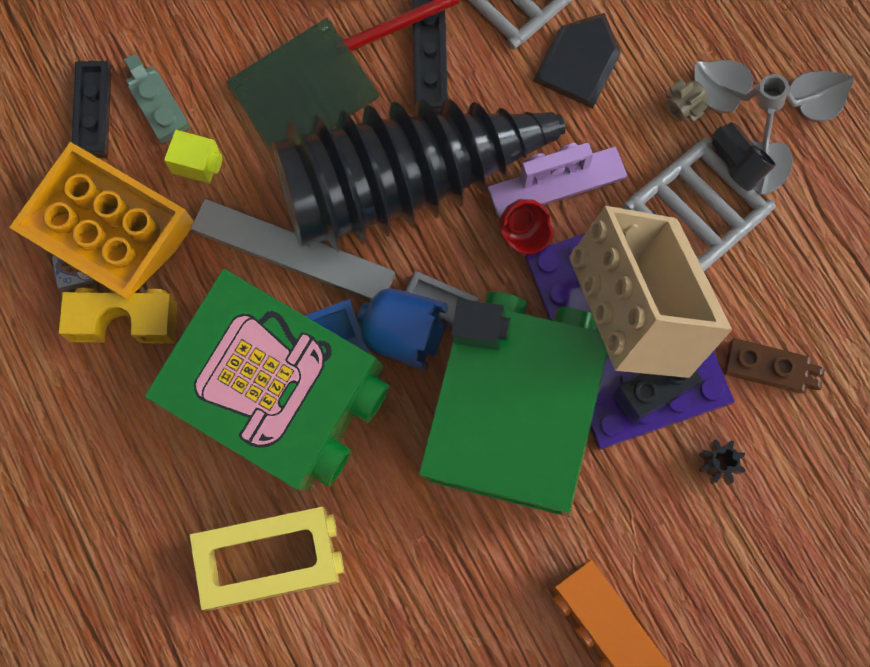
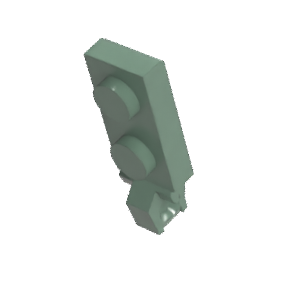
[124,53,191,144]

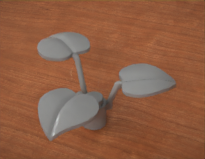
[694,60,854,195]

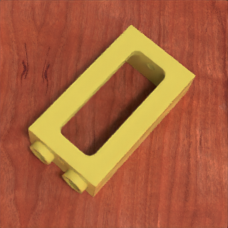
[190,507,344,611]

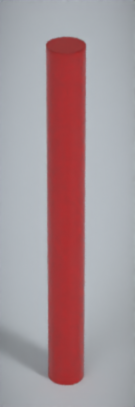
[334,0,460,57]

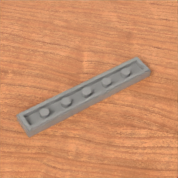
[191,199,395,301]

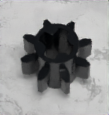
[699,439,745,485]

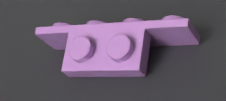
[488,143,627,218]

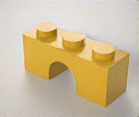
[59,288,177,344]

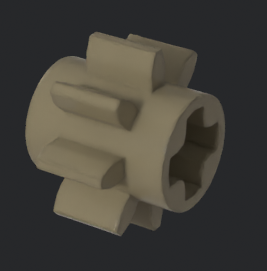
[666,79,708,123]

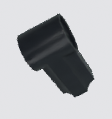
[712,122,776,191]

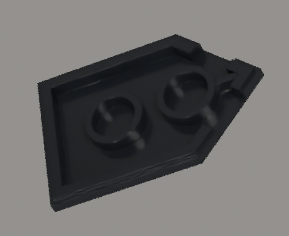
[533,13,621,108]

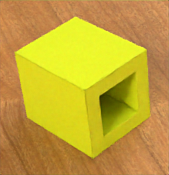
[164,130,222,184]

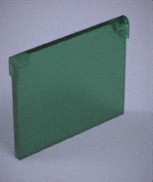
[226,17,380,152]

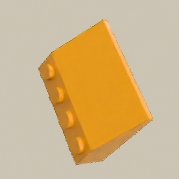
[9,142,194,300]

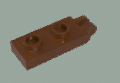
[724,338,825,393]

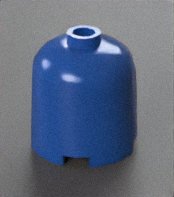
[358,288,448,371]

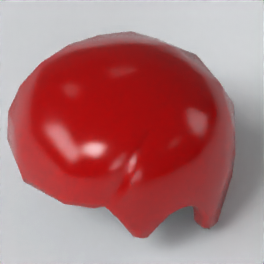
[499,199,554,255]

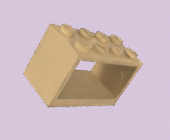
[569,206,732,378]

